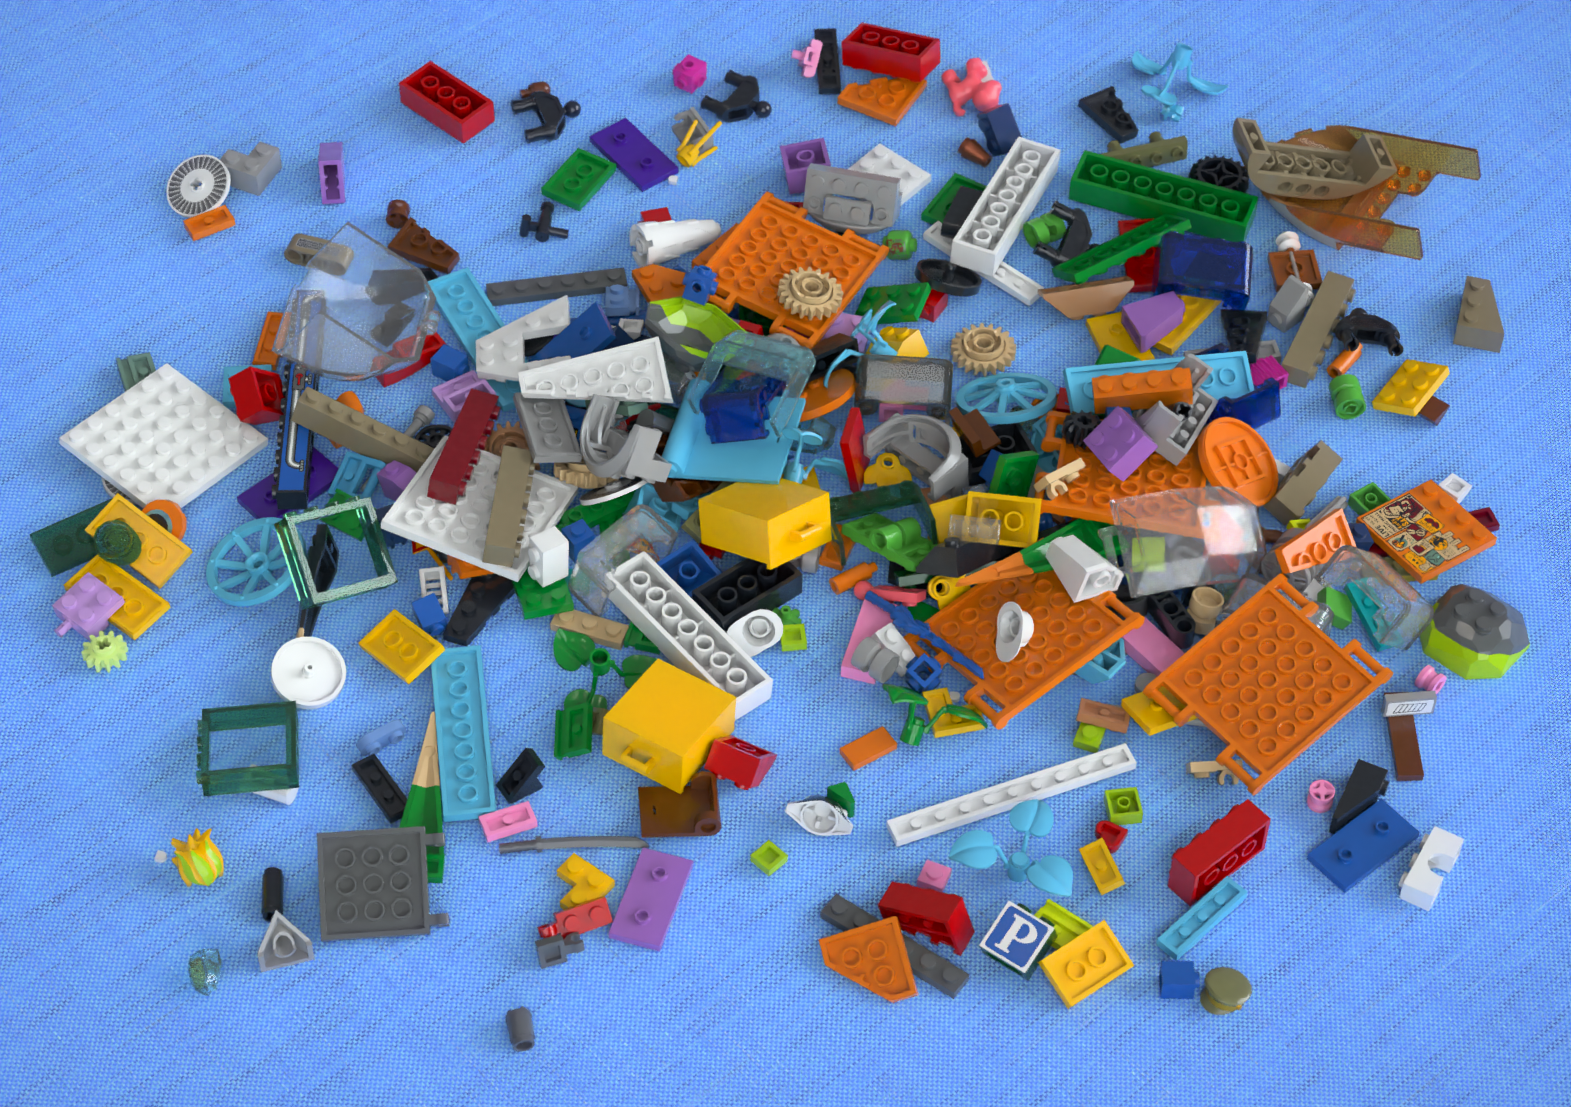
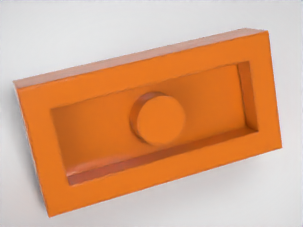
[183,205,235,241]

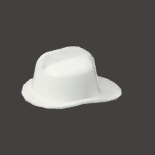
[996,602,1034,662]
[726,609,783,657]

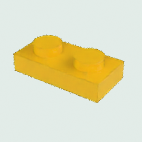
[1079,838,1125,896]

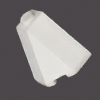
[1045,535,1124,603]

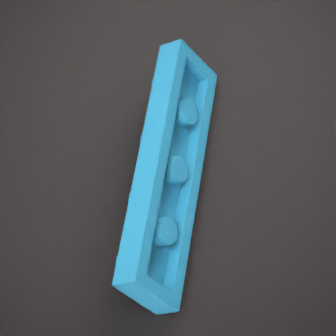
[1156,876,1248,961]

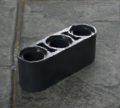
[941,186,983,239]
[1146,580,1196,649]

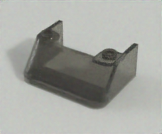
[854,354,953,425]

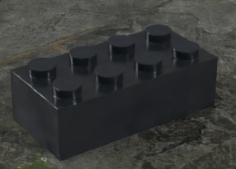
[692,558,803,632]

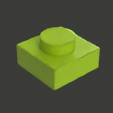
[780,623,807,652]
[1073,722,1106,753]
[750,840,788,876]

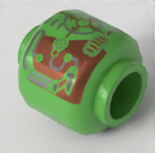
[882,230,917,260]

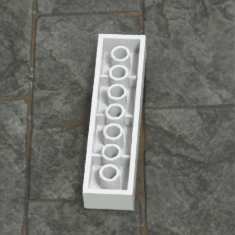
[950,137,1060,276]
[604,551,773,721]

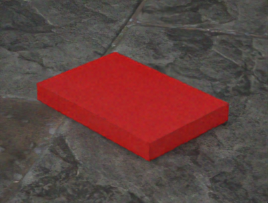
[840,407,870,493]

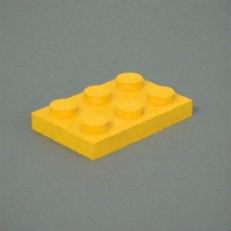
[1372,359,1450,417]
[358,609,445,685]
[1038,920,1134,1009]

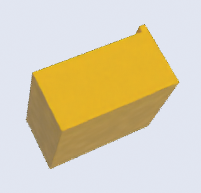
[698,478,832,570]
[602,659,736,794]

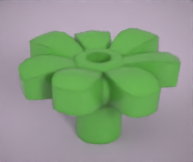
[772,606,802,625]

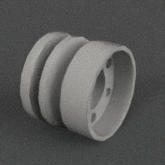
[1261,528,1325,593]

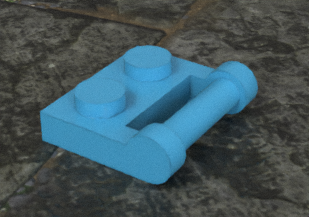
[328,451,387,505]

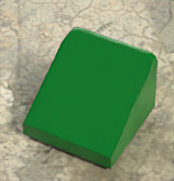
[827,782,855,818]

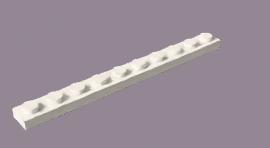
[886,743,1137,847]

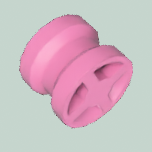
[1414,665,1447,694]
[1306,780,1335,813]

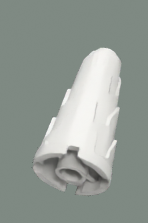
[629,219,721,268]

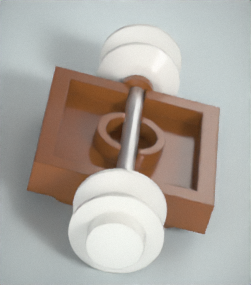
[1267,231,1322,307]

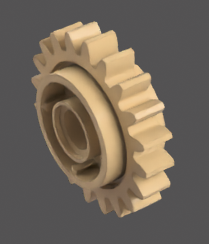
[777,267,843,320]
[951,323,1016,377]
[554,456,618,489]

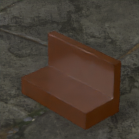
[948,407,1001,458]

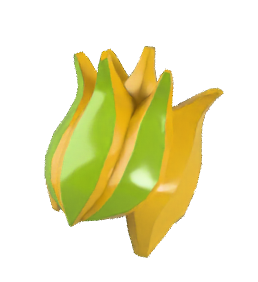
[171,828,224,887]

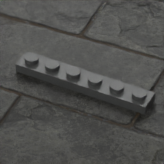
[486,267,627,306]
[820,894,969,999]

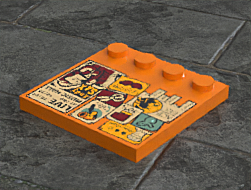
[1356,480,1497,584]

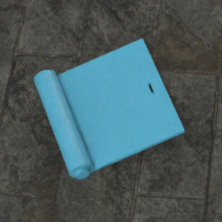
[661,379,806,484]

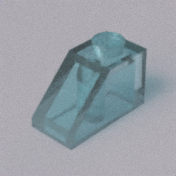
[790,416,837,455]

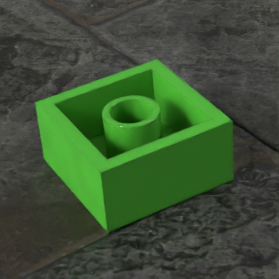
[1348,482,1391,516]
[1317,586,1352,630]

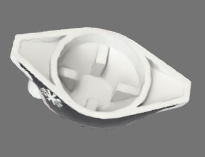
[785,795,853,836]

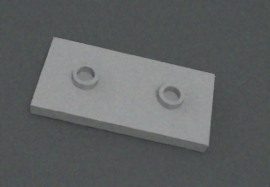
[513,393,582,463]

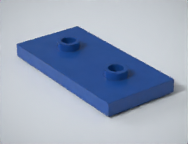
[528,302,617,362]
[1307,799,1420,893]

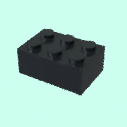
[959,423,1037,491]

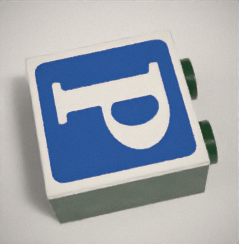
[979,901,1058,981]

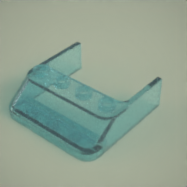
[687,330,816,437]

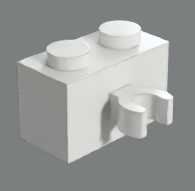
[528,526,569,587]

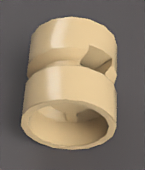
[1187,587,1224,635]

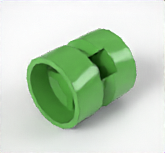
[1023,211,1066,250]
[1328,374,1366,420]

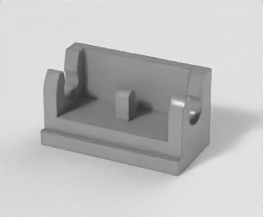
[672,107,714,156]

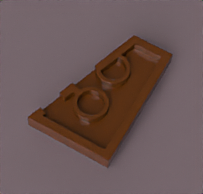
[388,217,460,274]

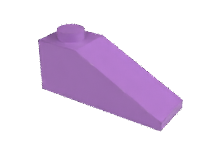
[377,460,416,501]

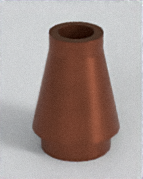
[958,137,992,168]

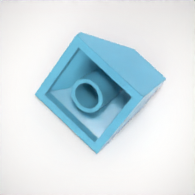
[622,483,681,537]

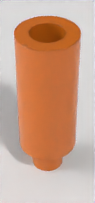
[1327,342,1363,378]
[829,562,878,595]

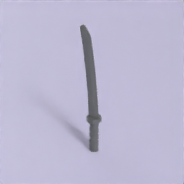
[499,835,649,854]

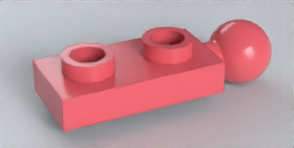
[854,581,926,607]

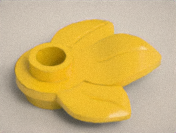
[864,453,912,498]
[928,574,971,610]

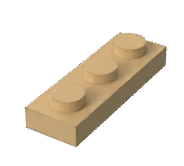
[550,610,629,650]

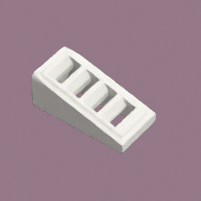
[419,566,449,614]

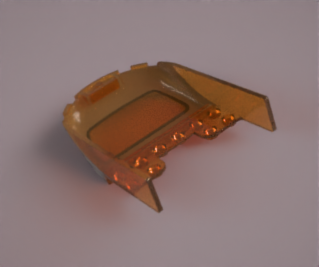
[1259,125,1481,260]

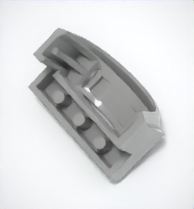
[803,163,902,234]
[1135,353,1218,466]
[579,394,672,484]
[863,412,969,502]

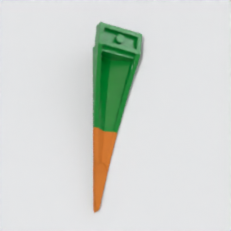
[955,518,1132,587]

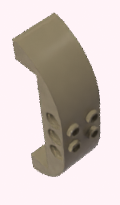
[1232,118,1397,200]

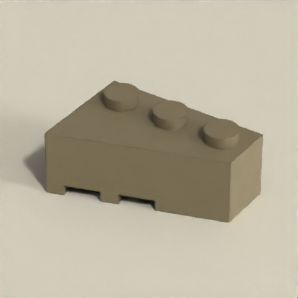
[1453,276,1505,353]
[1263,440,1343,525]

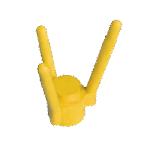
[676,120,722,168]

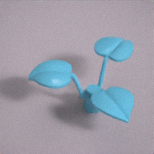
[1131,43,1228,105]
[823,300,898,388]
[778,426,848,484]
[949,799,1073,897]

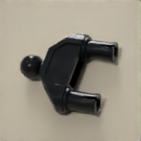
[701,70,772,122]
[511,91,581,144]
[1033,200,1100,267]
[1334,308,1403,357]

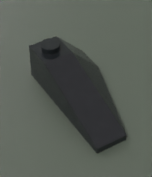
[916,537,1014,578]

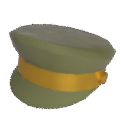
[1200,967,1252,1015]

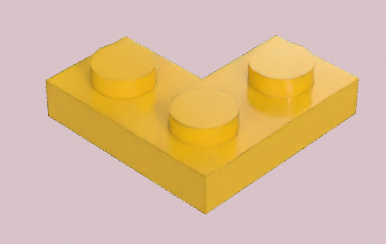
[922,687,985,738]
[557,853,615,909]

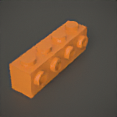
[1092,367,1193,414]

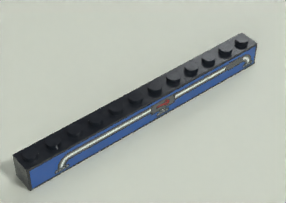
[272,290,326,509]

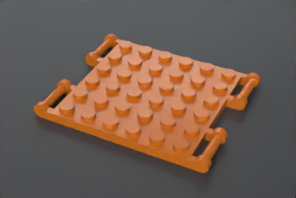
[705,191,890,352]
[1034,411,1222,545]
[903,538,1145,730]
[1143,573,1393,796]

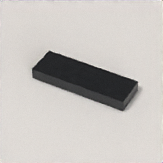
[351,754,407,824]

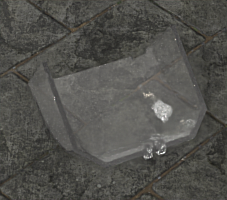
[271,222,441,381]

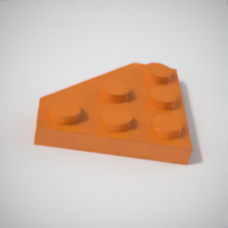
[837,77,927,126]
[632,264,724,304]
[818,916,918,1003]

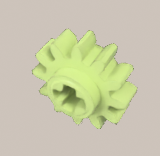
[82,630,128,673]

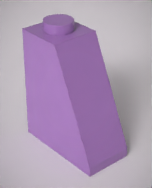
[318,142,345,204]
[1121,291,1185,353]

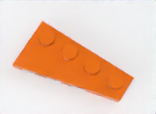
[1274,508,1359,574]

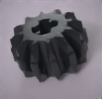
[1062,410,1102,450]

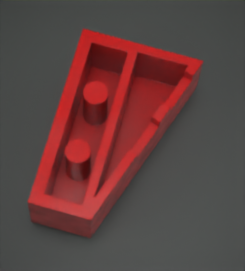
[878,881,975,956]

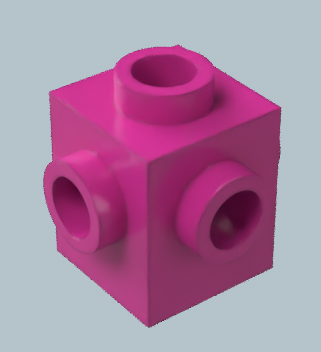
[672,54,707,94]

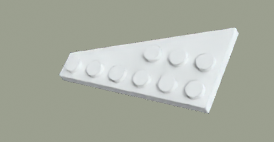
[518,337,674,403]

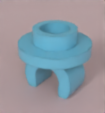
[1161,104,1185,122]

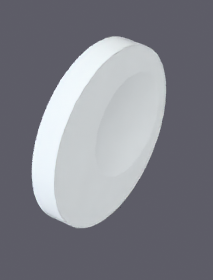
[271,637,346,709]

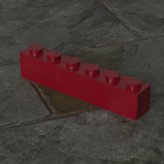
[427,388,501,505]

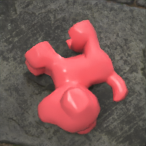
[942,58,1002,116]

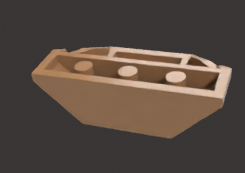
[1037,276,1134,320]

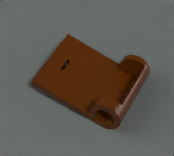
[638,771,721,838]

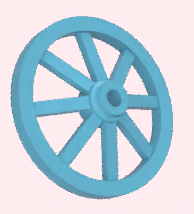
[956,373,1057,425]
[206,517,307,606]

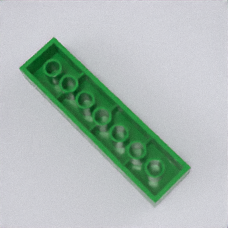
[1069,150,1259,246]

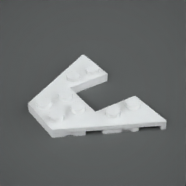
[476,295,571,384]

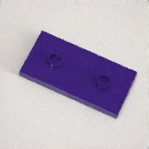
[589,118,679,192]
[237,446,339,519]

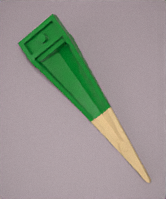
[399,712,445,884]

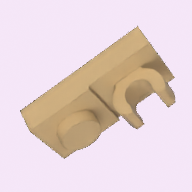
[1033,458,1086,500]
[1186,760,1243,785]

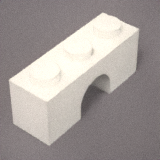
[1398,826,1464,911]

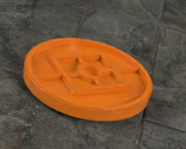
[766,369,856,422]
[1198,417,1278,509]

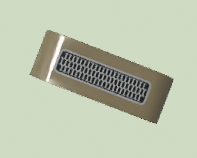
[284,233,355,274]

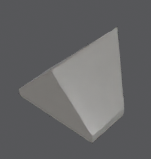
[257,910,315,972]

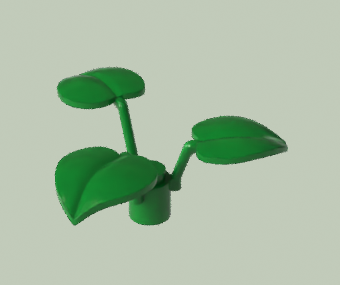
[553,628,657,710]
[882,684,988,746]

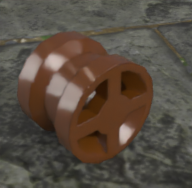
[386,199,410,228]

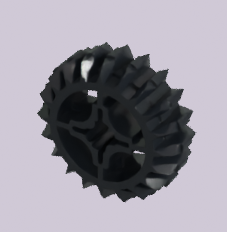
[1188,154,1249,193]

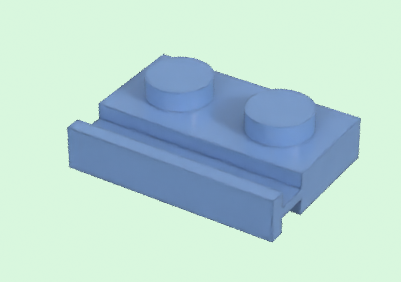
[605,284,640,316]

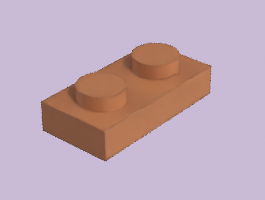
[1076,698,1130,734]

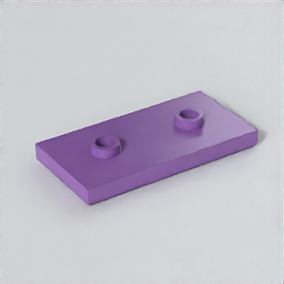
[609,848,693,952]

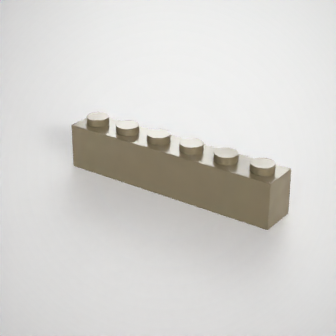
[1281,271,1356,388]
[291,386,434,473]
[482,445,535,567]

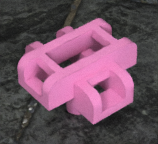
[791,39,822,78]

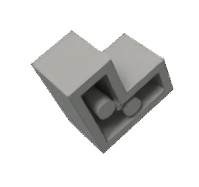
[220,142,282,196]

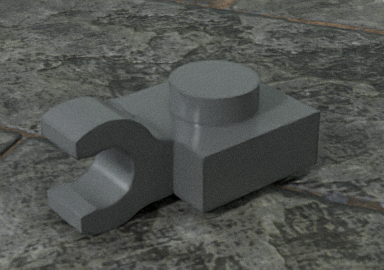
[535,932,585,969]

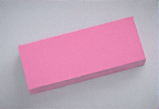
[841,598,899,685]
[1121,617,1185,676]

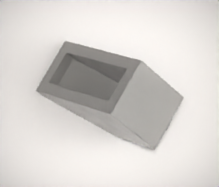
[1267,275,1309,333]

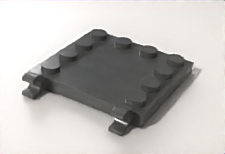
[317,826,449,942]

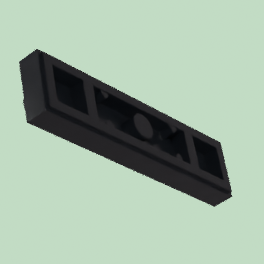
[814,28,841,94]

